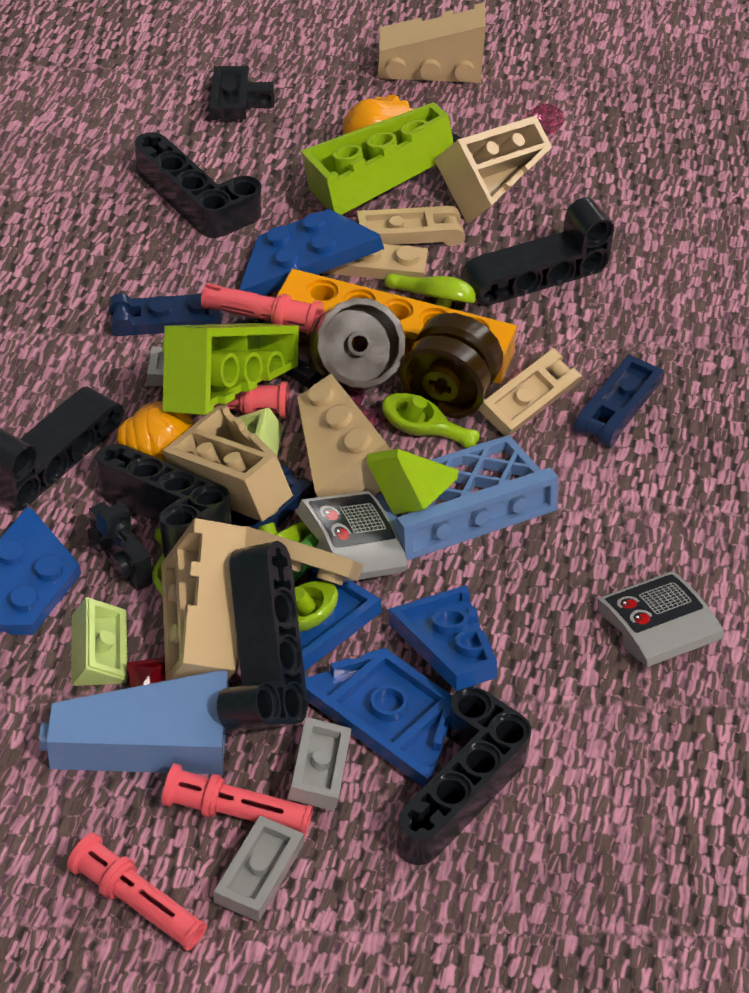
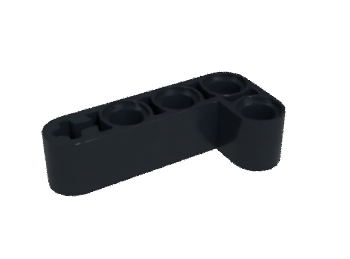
[135,132,261,238]
[461,197,614,306]
[0,386,124,511]
[95,444,233,558]
[217,541,308,731]
[396,687,532,865]

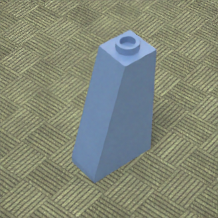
[39,670,228,775]

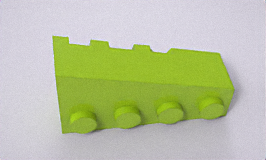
[301,102,454,215]
[162,323,299,415]

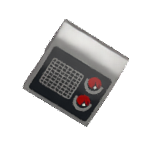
[296,491,409,582]
[598,571,724,667]

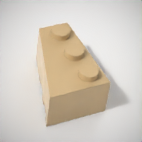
[434,116,552,224]
[297,374,391,497]

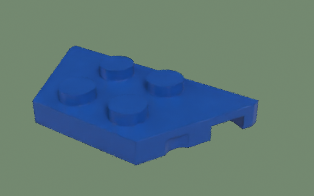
[240,209,384,295]
[0,507,81,635]
[304,648,453,787]

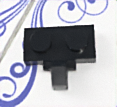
[210,66,275,120]
[87,500,152,591]

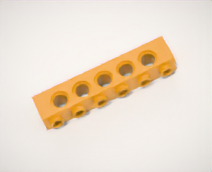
[276,269,517,384]

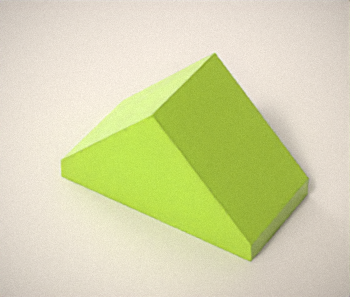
[367,449,459,514]

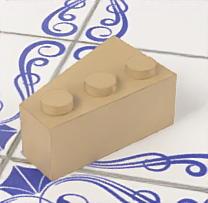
[378,2,486,83]
[162,404,293,522]
[161,518,246,681]

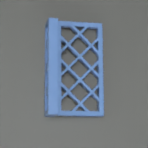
[374,435,558,561]

